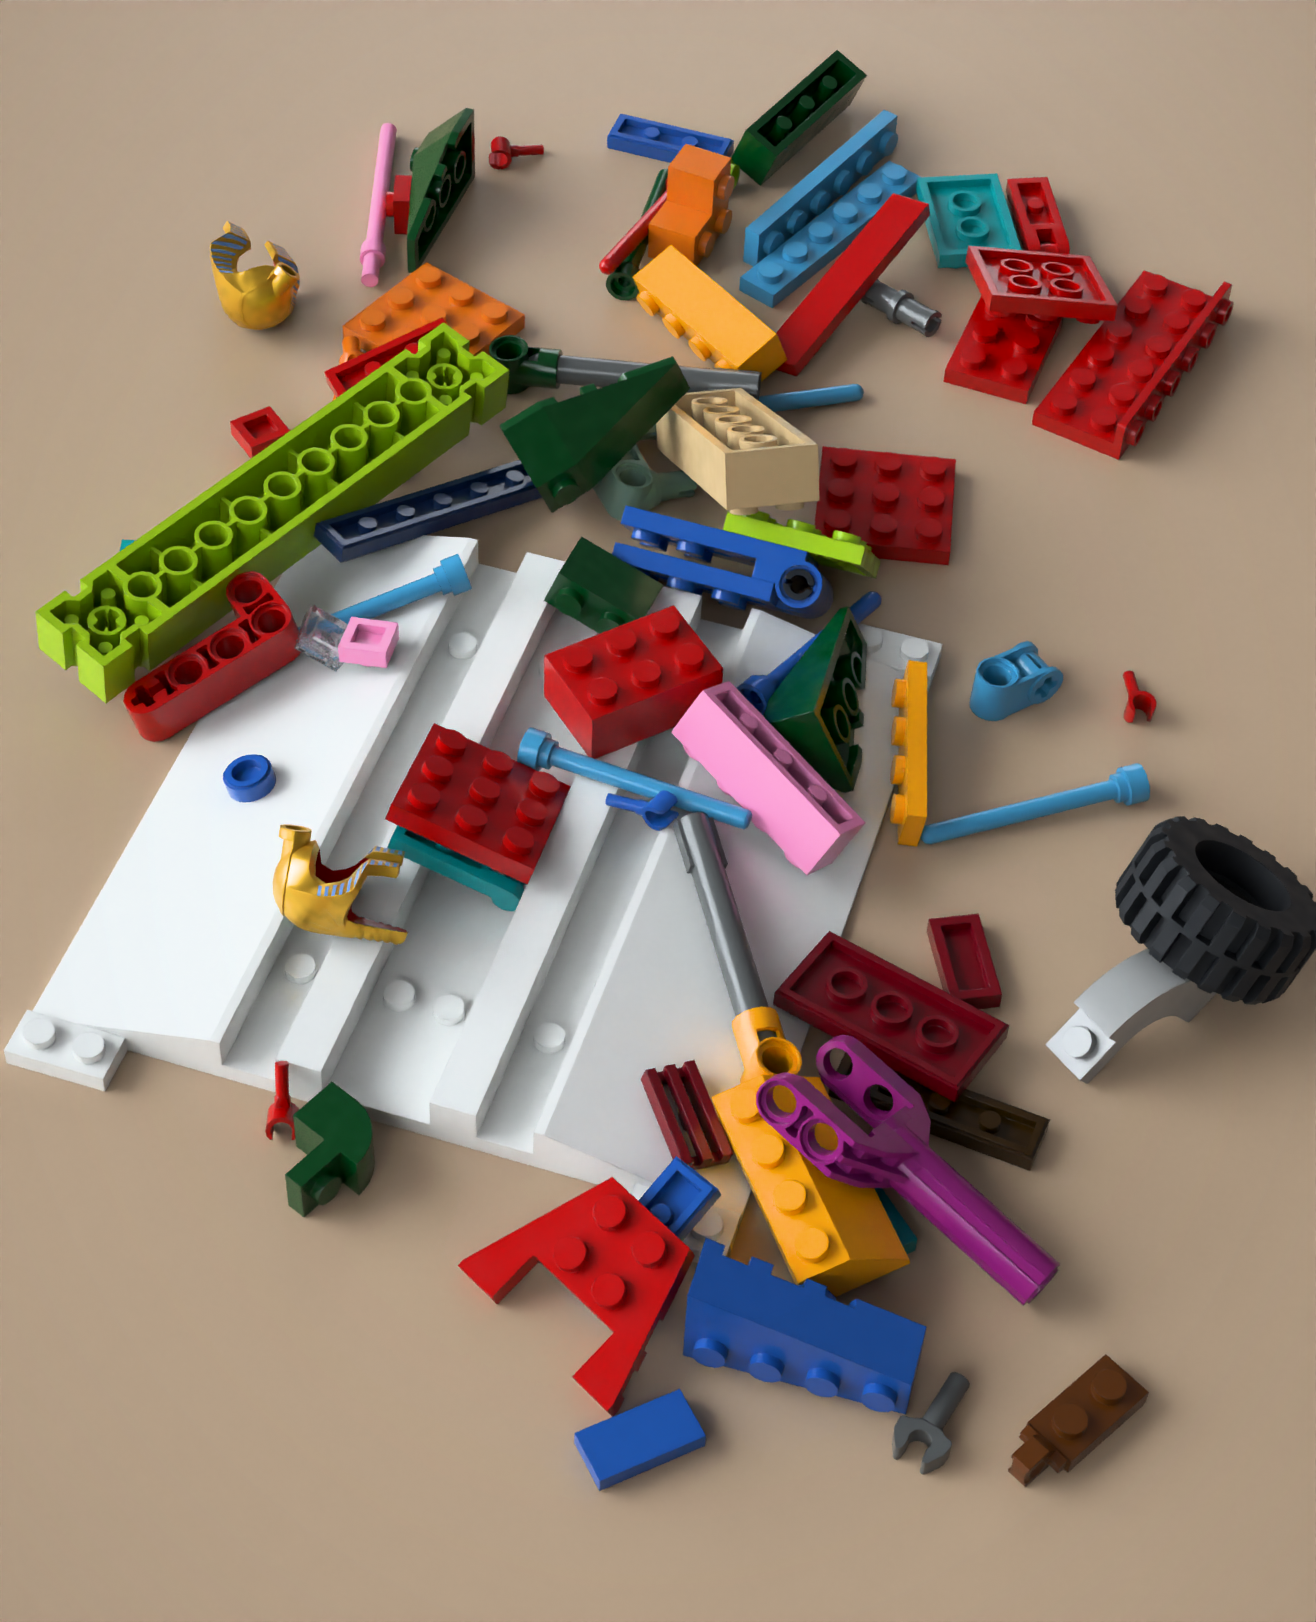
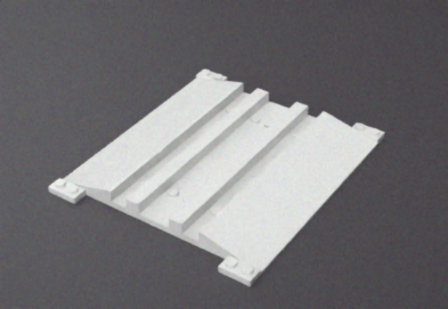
[4,535,943,1263]

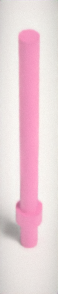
[360,123,397,287]

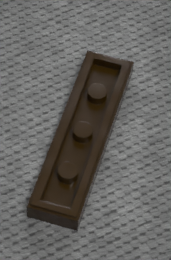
[828,1052,1050,1171]

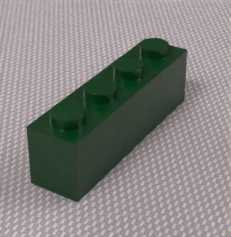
[731,50,867,186]

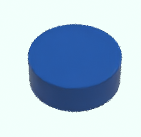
[223,754,276,802]

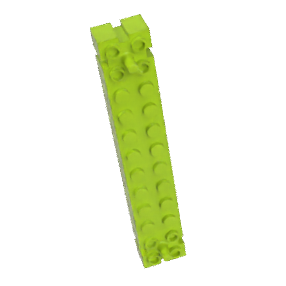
[35,322,509,703]

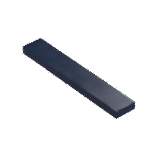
[314,460,542,563]

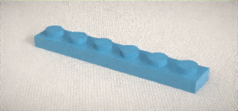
[743,110,898,267]
[739,161,921,308]

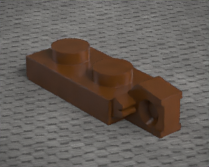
[1008,1354,1149,1487]

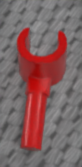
[489,136,544,169]
[1123,670,1157,723]
[265,1060,299,1140]

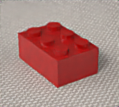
[544,605,723,759]

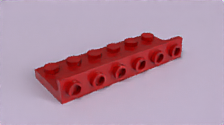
[1032,270,1234,460]

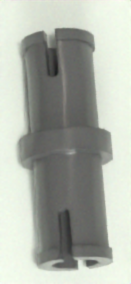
[860,279,942,337]

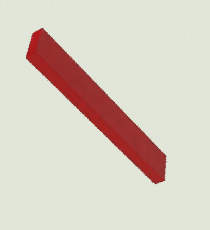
[776,193,930,377]

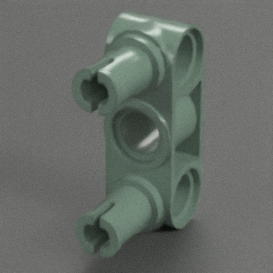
[593,424,697,521]

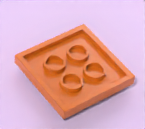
[343,262,525,356]

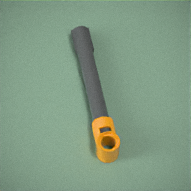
[673,812,802,1084]

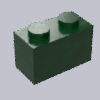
[544,536,663,634]

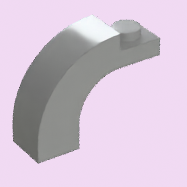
[1045,949,1217,1084]

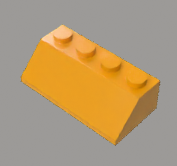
[711,1075,910,1297]

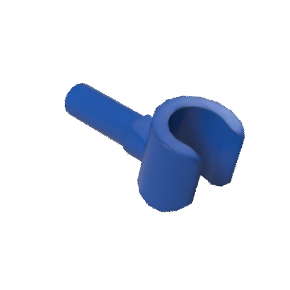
[605,790,679,831]

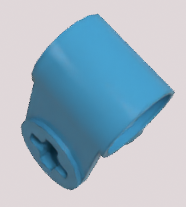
[969,641,1063,721]

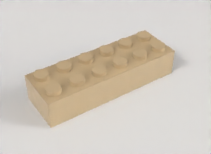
[656,388,819,515]

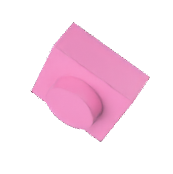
[338,617,399,668]

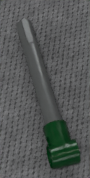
[489,335,761,400]

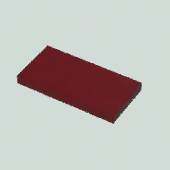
[773,931,1010,1102]

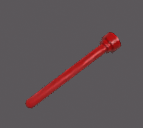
[599,177,668,275]

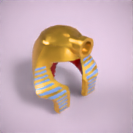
[210,221,300,330]
[273,824,408,945]

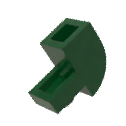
[285,1082,375,1218]

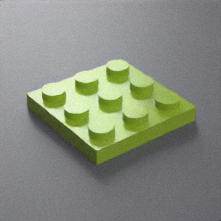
[723,511,881,579]

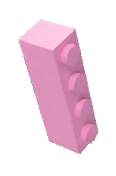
[671,681,865,875]

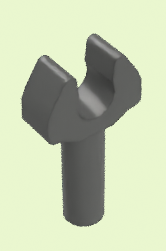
[892,1372,970,1475]

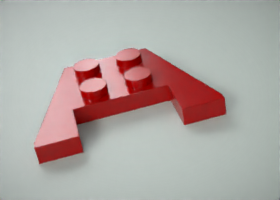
[458,1177,695,1417]

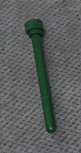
[606,169,668,301]

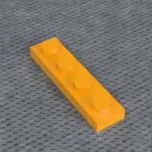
[890,660,927,847]

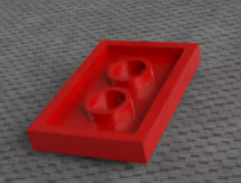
[943,295,1063,404]

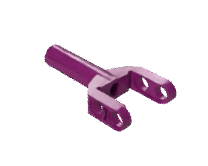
[756,1035,1060,1306]

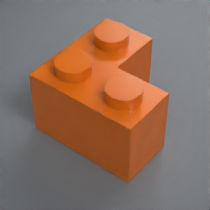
[648,144,735,266]

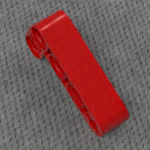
[123,571,304,742]

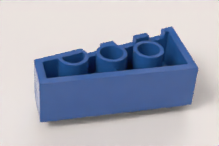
[683,1238,927,1415]

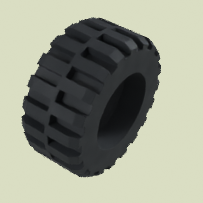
[1115,816,1316,1005]

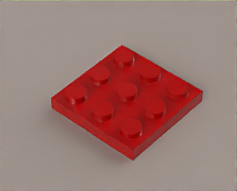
[965,245,1118,324]
[814,446,956,565]
[385,723,571,884]

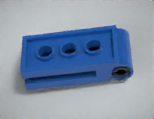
[612,505,834,619]

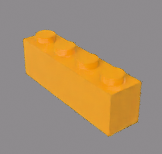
[633,245,787,382]

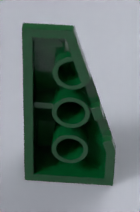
[407,108,475,273]
[499,356,690,513]
[763,606,867,793]

